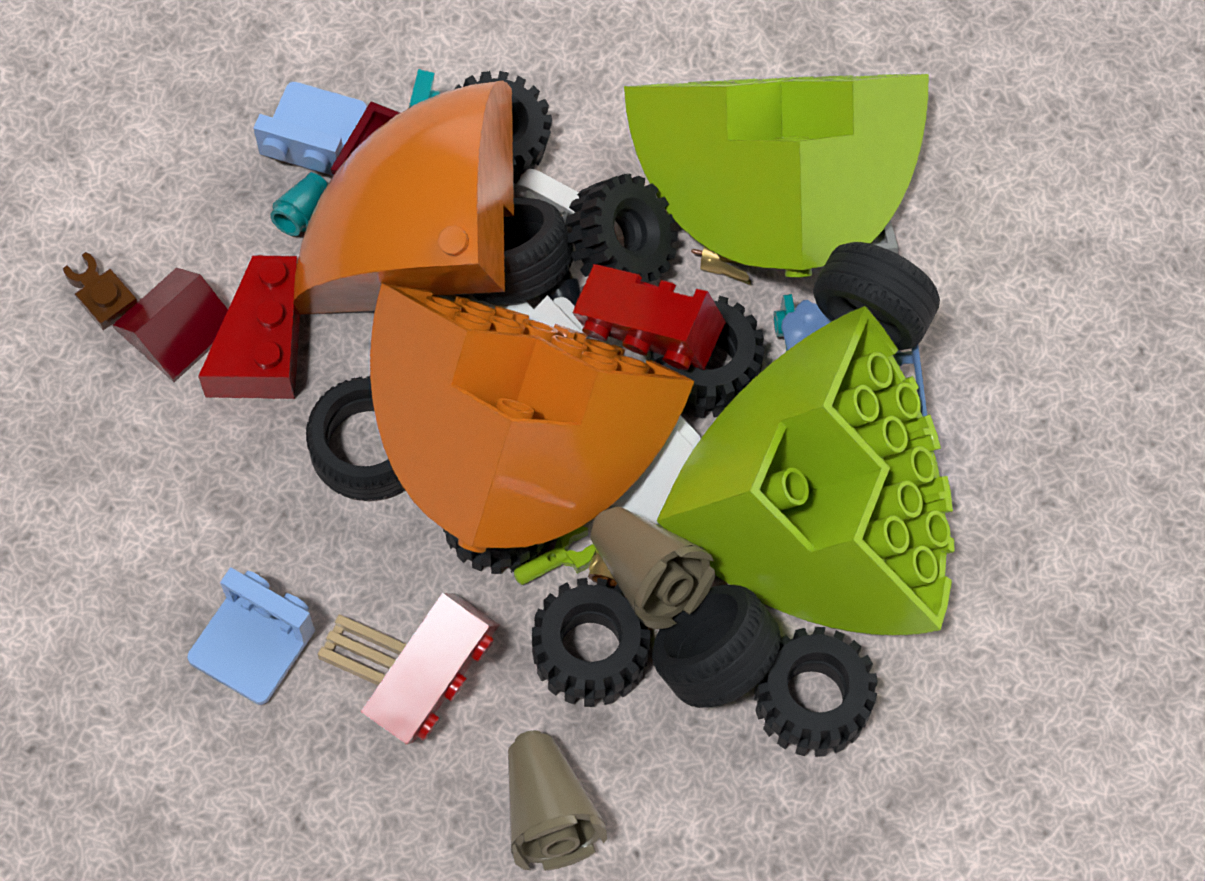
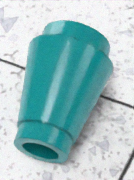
[270,173,328,236]

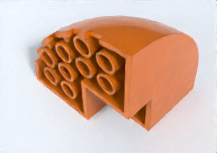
[293,81,514,314]
[370,283,694,553]

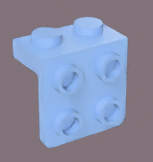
[253,82,367,176]
[187,567,315,705]

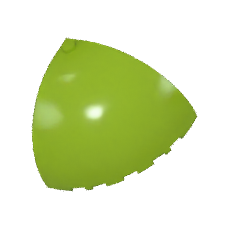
[624,74,929,277]
[657,306,954,635]

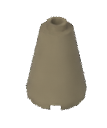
[590,507,715,630]
[508,730,607,871]

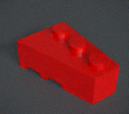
[572,264,725,370]

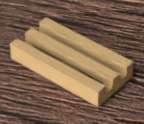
[317,614,407,685]

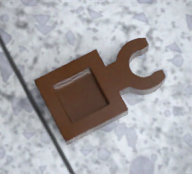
[63,252,138,331]

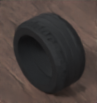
[471,198,573,304]
[813,242,940,351]
[306,376,404,501]
[652,585,781,708]

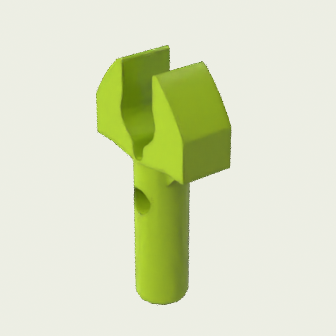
[514,526,596,585]

